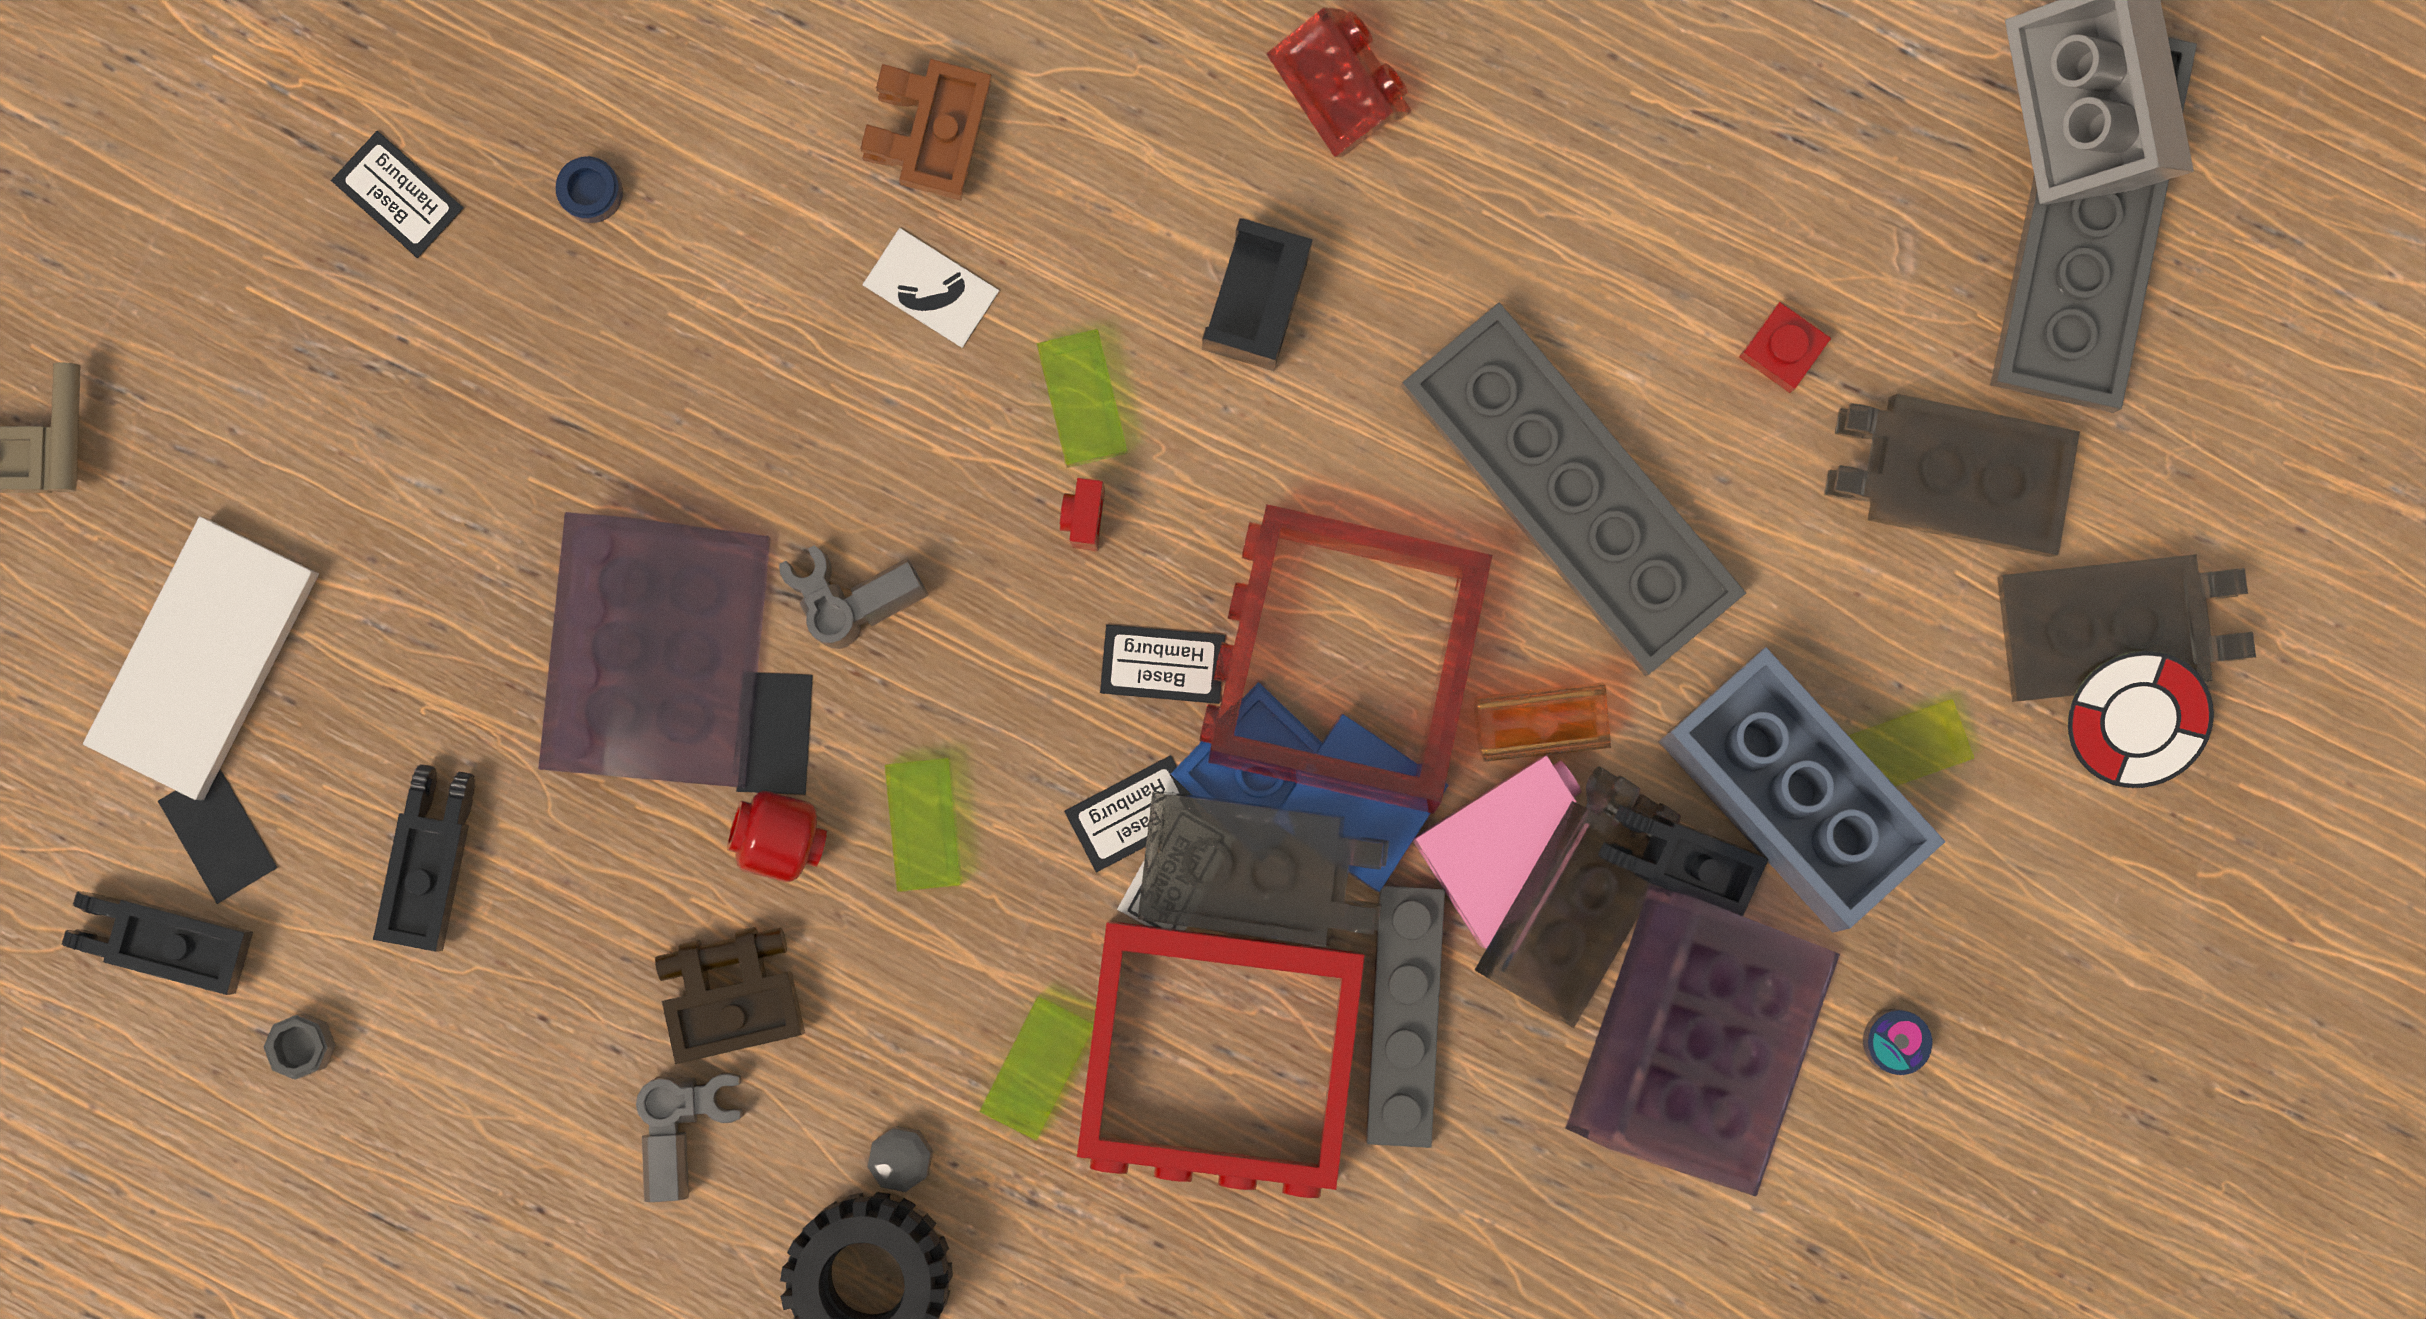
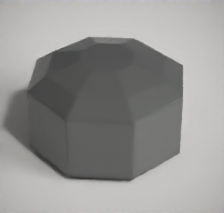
[263,1013,336,1080]
[867,1126,933,1192]

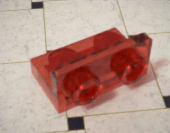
[1266,7,1411,157]

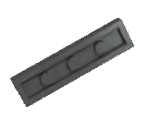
[1366,886,1445,1148]

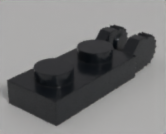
[373,764,475,952]
[1598,805,1769,918]
[61,891,253,995]

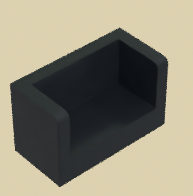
[1202,218,1313,371]

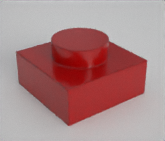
[1739,302,1831,393]
[1060,478,1105,551]

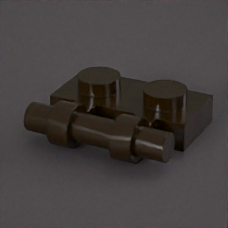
[655,927,805,1064]

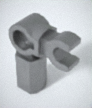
[779,545,928,649]
[636,1073,743,1202]

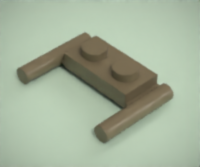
[0,362,81,493]

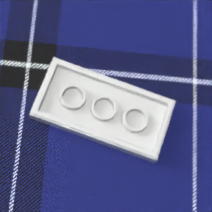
[83,516,319,800]

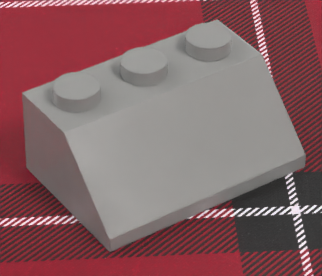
[2005,0,2194,205]

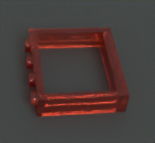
[1199,504,1493,814]

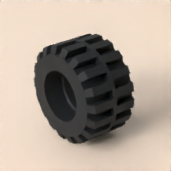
[780,1192,953,1319]

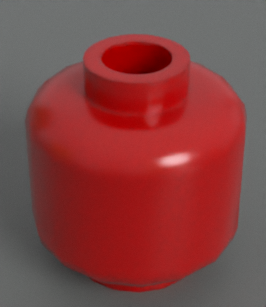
[727,791,827,882]

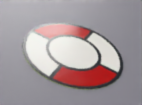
[2068,651,2214,788]

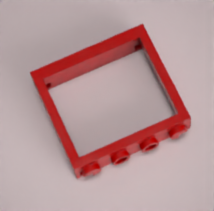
[1077,921,1365,1198]

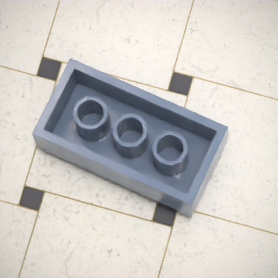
[1658,647,1946,933]

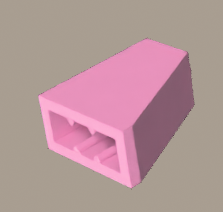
[1413,755,1582,949]

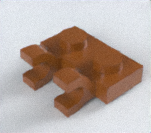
[860,59,992,201]

